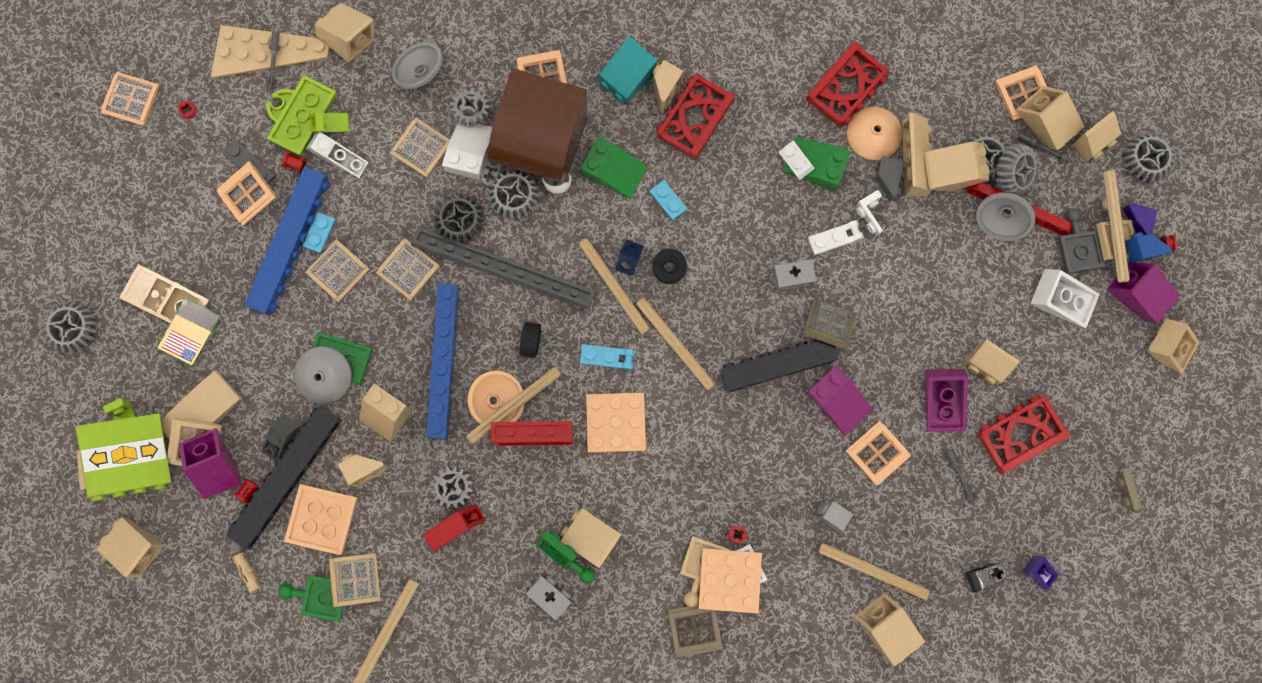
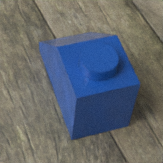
[1125,232,1172,263]

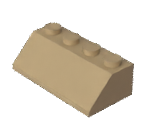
[902,113,933,196]

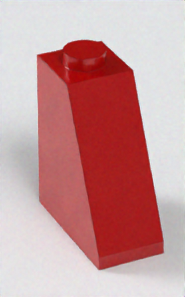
[423,504,486,551]

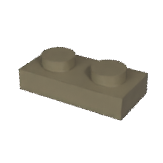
[1116,471,1142,511]

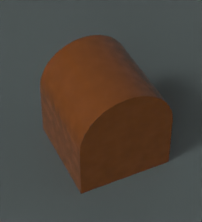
[488,68,587,183]

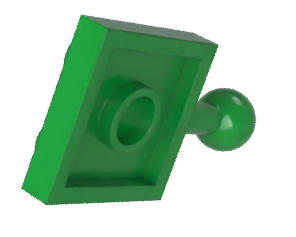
[536,531,595,584]
[278,575,349,622]

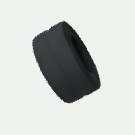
[652,249,687,284]
[519,322,541,358]

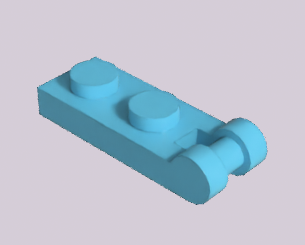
[580,344,635,370]

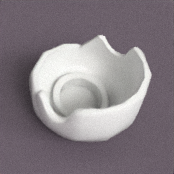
[542,173,572,194]

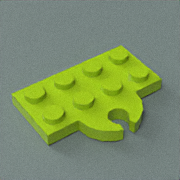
[267,75,338,157]

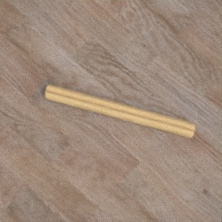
[1104,170,1130,283]
[579,238,649,334]
[636,298,715,390]
[466,367,561,443]
[819,543,930,600]
[353,579,419,683]

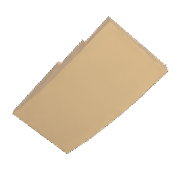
[119,264,209,323]
[161,370,242,441]

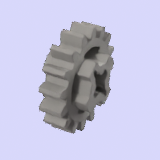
[450,88,491,127]
[431,466,474,509]

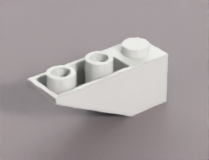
[306,132,368,178]

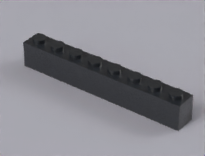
[227,406,342,550]

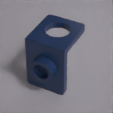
[616,240,644,276]

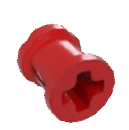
[282,152,307,173]
[234,478,260,504]
[728,526,747,543]

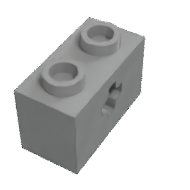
[773,258,816,291]
[817,501,854,532]
[526,576,572,621]

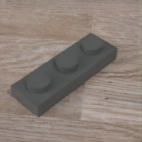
[221,139,275,189]

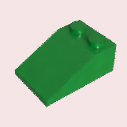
[580,136,648,199]
[782,138,851,191]

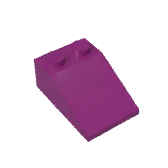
[806,365,873,436]
[924,369,968,432]

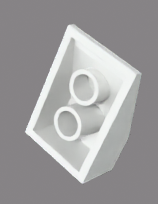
[442,121,492,180]
[1030,269,1100,328]

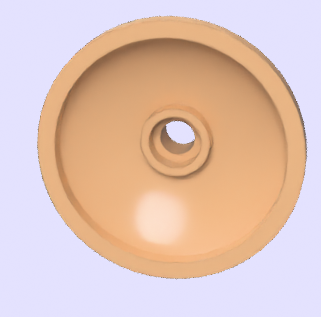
[847,107,903,161]
[467,371,524,424]

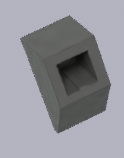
[875,156,906,201]
[261,414,300,461]

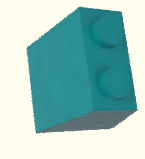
[599,36,657,105]

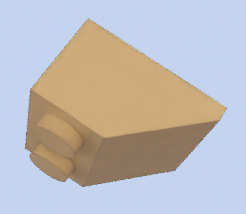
[652,60,683,114]
[1072,111,1121,161]
[1148,318,1200,374]
[965,339,1020,385]
[337,454,390,487]

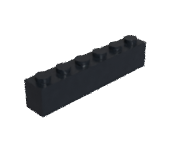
[719,339,838,393]

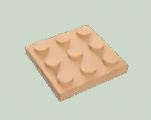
[586,393,646,453]
[284,484,358,555]
[698,548,762,613]

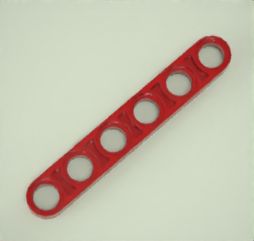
[966,183,1072,236]

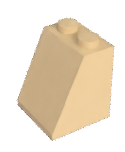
[315,3,374,63]
[1016,86,1085,150]
[924,142,989,192]
[359,384,413,442]
[560,508,622,568]
[97,517,164,578]
[854,593,925,667]

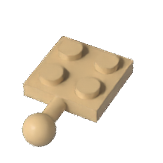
[1096,197,1135,261]
[680,536,730,607]

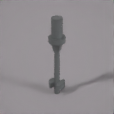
[265,32,280,89]
[1018,132,1071,163]
[946,449,977,505]

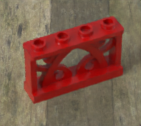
[806,41,889,128]
[656,73,735,161]
[976,395,1071,475]
[491,421,573,446]

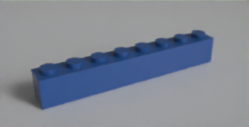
[244,166,330,316]
[426,284,460,440]

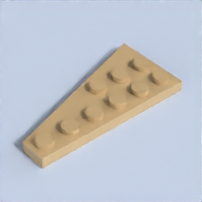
[211,25,330,79]

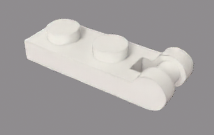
[807,220,864,256]

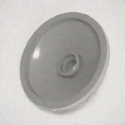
[392,42,443,89]
[976,193,1035,241]
[294,346,352,404]

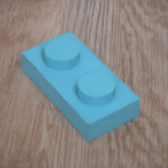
[649,180,687,221]
[303,212,336,254]

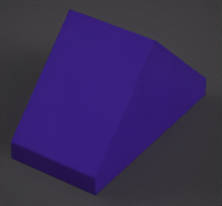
[1122,203,1158,235]
[1022,556,1059,591]

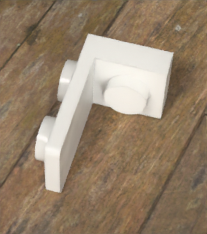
[856,190,883,237]

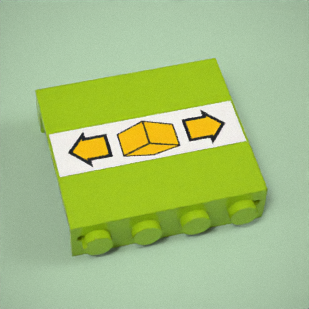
[74,413,171,502]

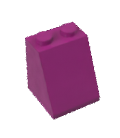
[1106,262,1180,324]
[179,428,241,499]

